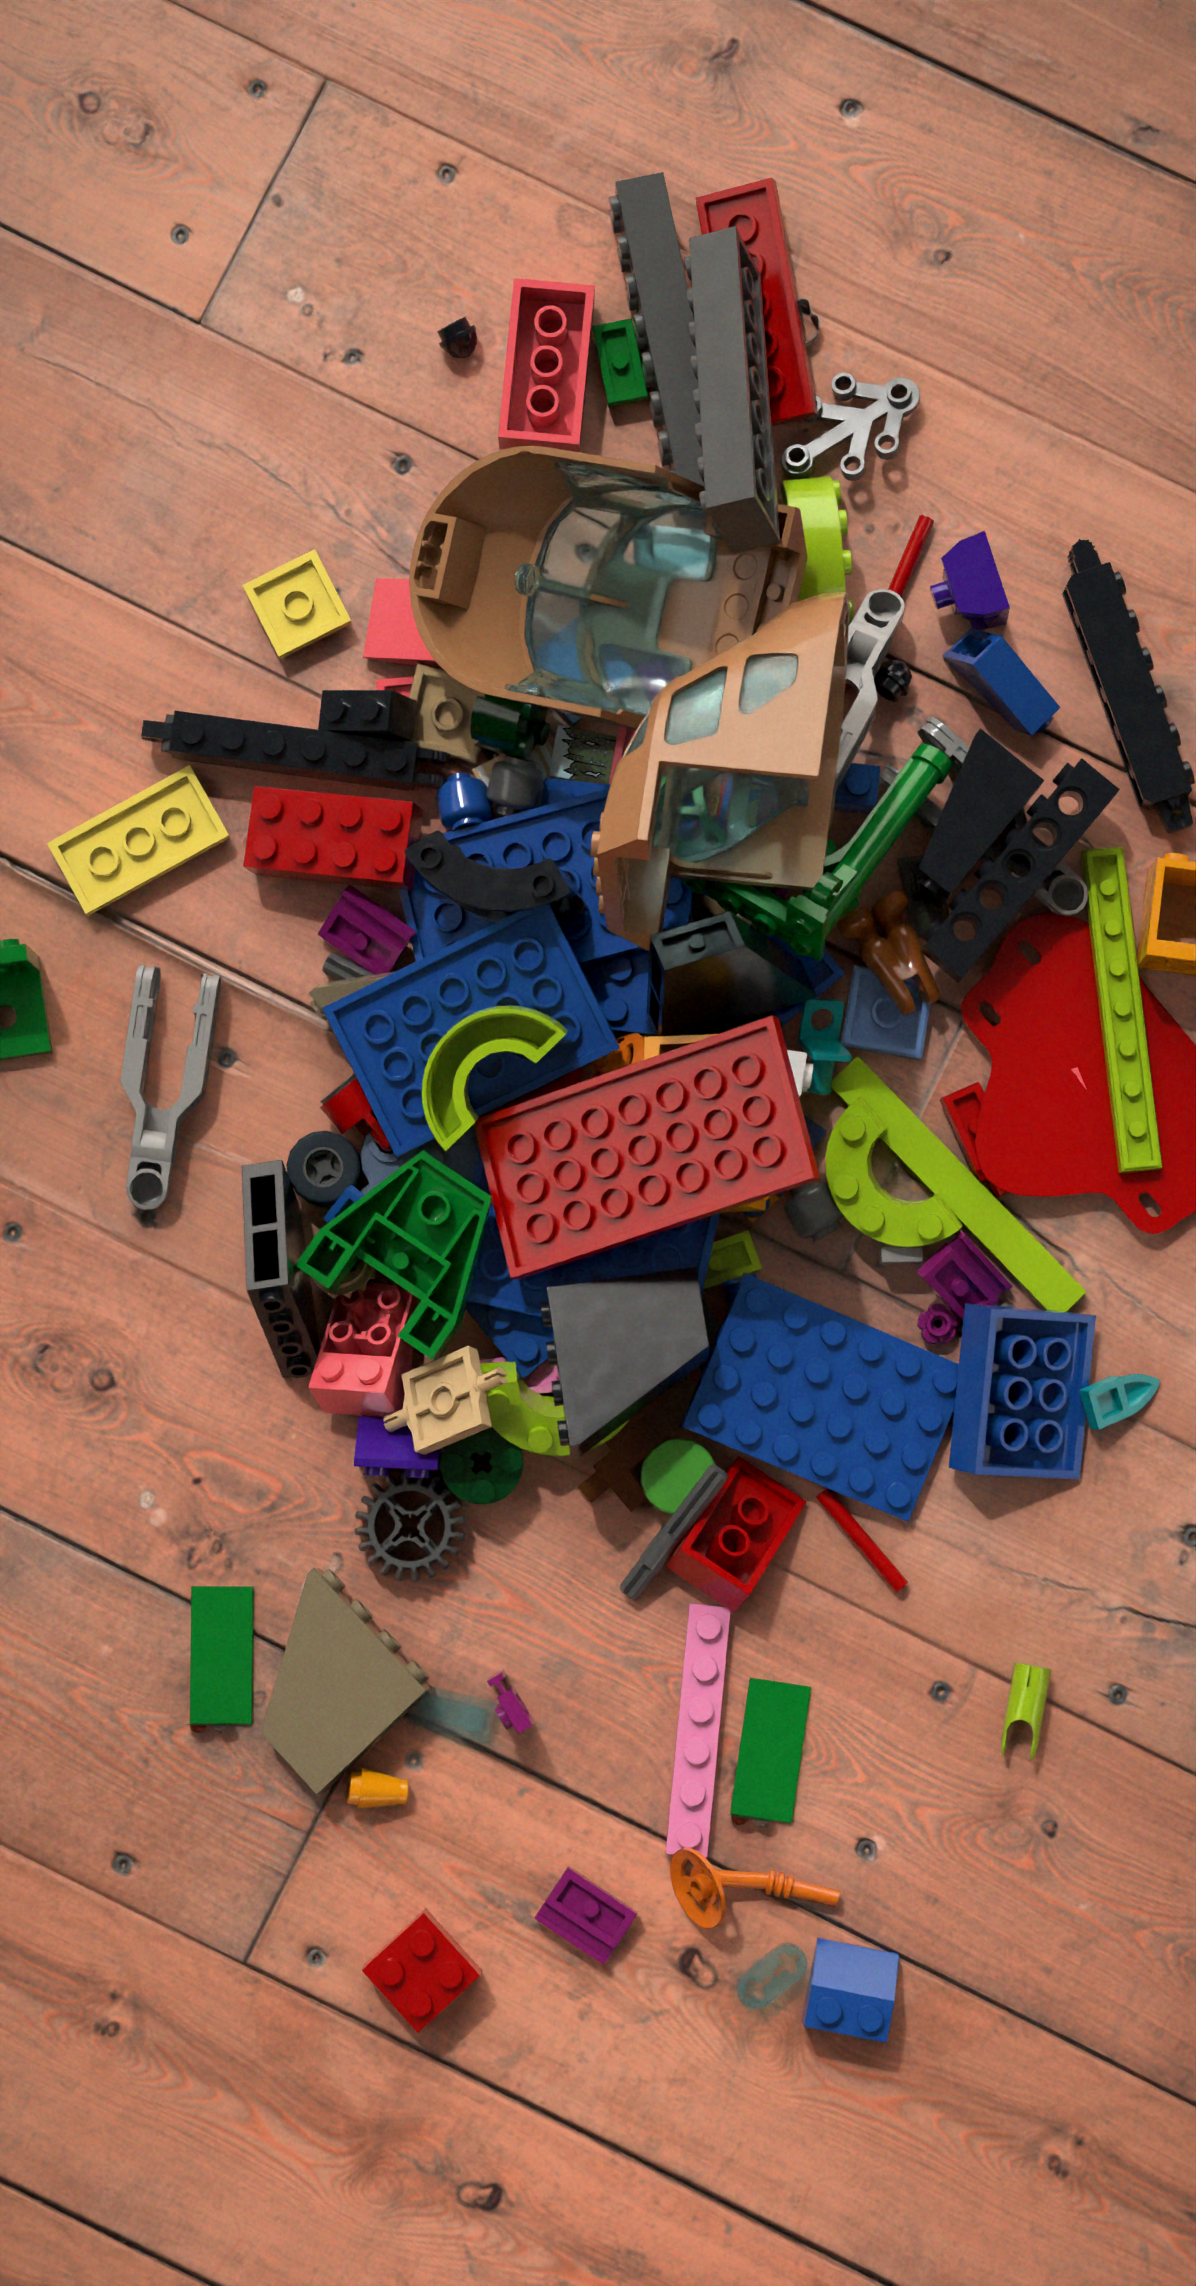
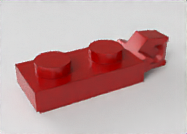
[940,1082,1010,1198]

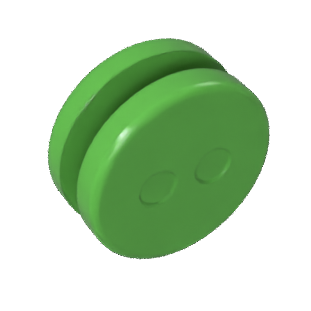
[641,1438,715,1515]

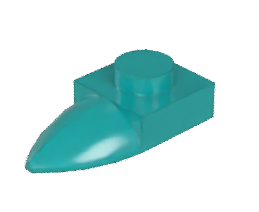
[1079,1374,1160,1430]

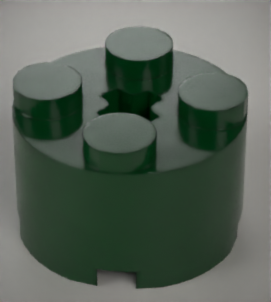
[470,694,550,759]
[440,1427,524,1504]

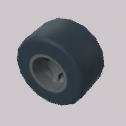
[286,1131,362,1207]

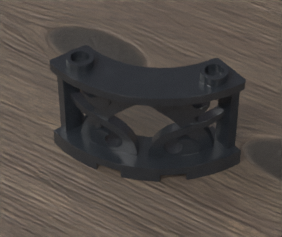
[404,830,589,922]

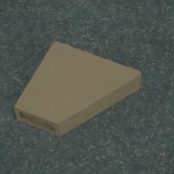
[261,1568,432,1794]

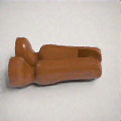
[836,890,941,1016]

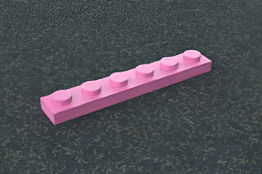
[666,1603,731,1858]

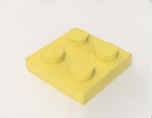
[242,549,352,660]

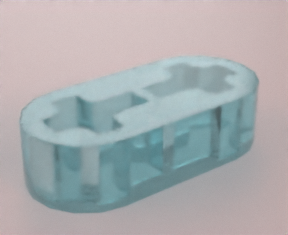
[737,1943,807,2009]

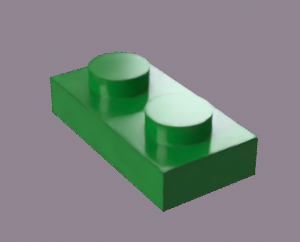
[592,318,648,408]

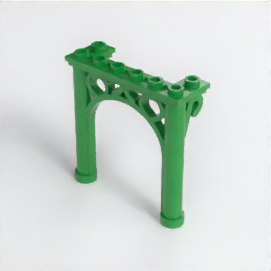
[652,744,953,961]

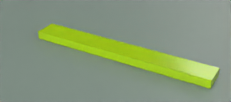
[1080,847,1162,1173]
[831,1056,1087,1312]

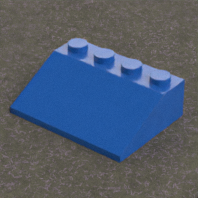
[949,1303,1096,1479]

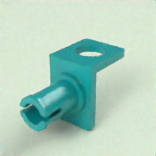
[797,998,852,1095]

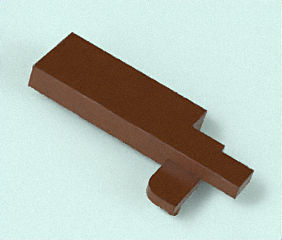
[578,1376,696,1512]

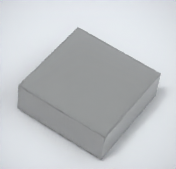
[879,1246,923,1264]

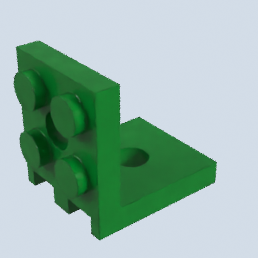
[0,939,53,1060]

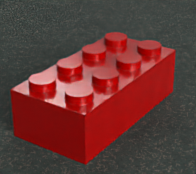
[243,786,423,891]

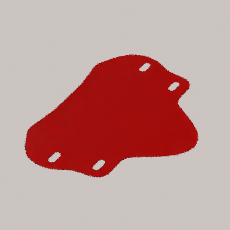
[961,912,1196,1234]

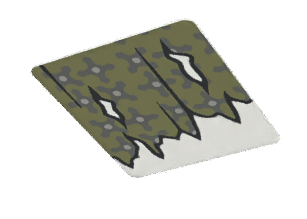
[549,725,616,784]

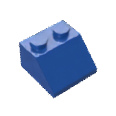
[802,1937,899,2043]

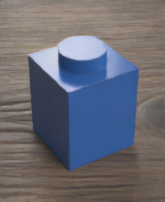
[834,763,880,814]

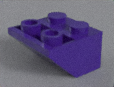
[354,1417,442,1478]

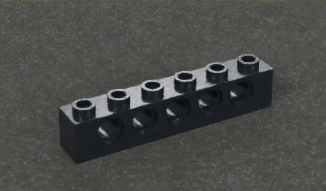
[921,758,1120,983]

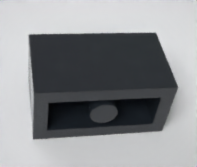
[318,690,417,741]

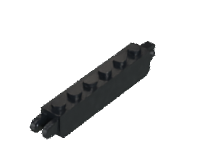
[1062,539,1195,834]
[141,711,451,791]

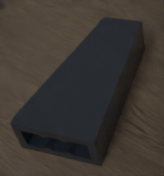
[916,728,1044,899]

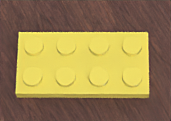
[47,765,230,916]

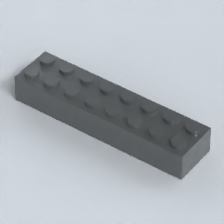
[609,172,705,516]
[685,226,780,554]

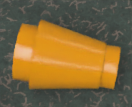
[346,1767,408,1809]

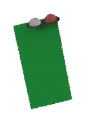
[186,1586,253,1734]
[727,1677,811,1829]

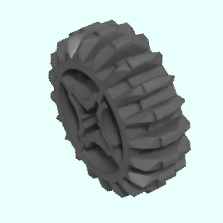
[354,1470,466,1582]

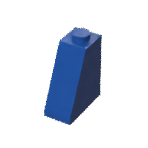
[943,628,1061,736]

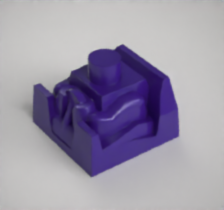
[930,531,1010,630]

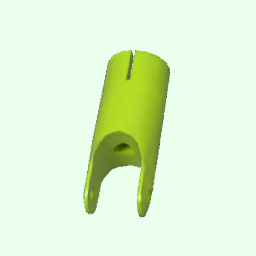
[1001,1662,1051,1761]

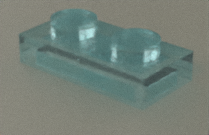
[407,1684,498,1744]

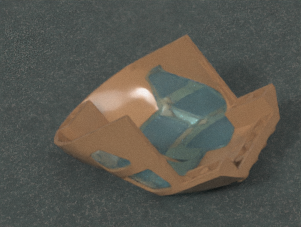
[409,446,807,742]
[591,592,849,951]

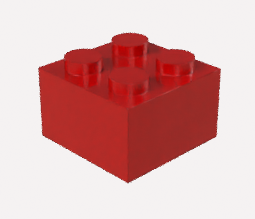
[362,1908,482,2033]

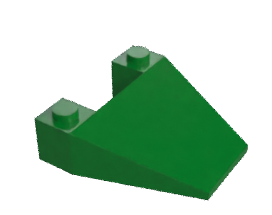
[295,1150,493,1360]

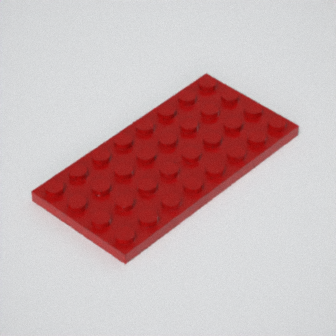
[474,1015,820,1280]

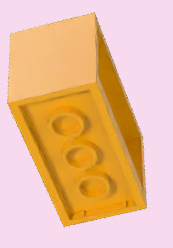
[1137,853,1196,976]

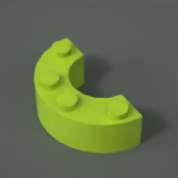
[781,476,854,624]
[422,1005,568,1151]
[825,1096,963,1247]
[480,1362,629,1456]

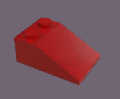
[665,1456,807,1613]

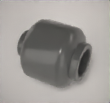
[486,755,543,815]
[784,1182,844,1242]

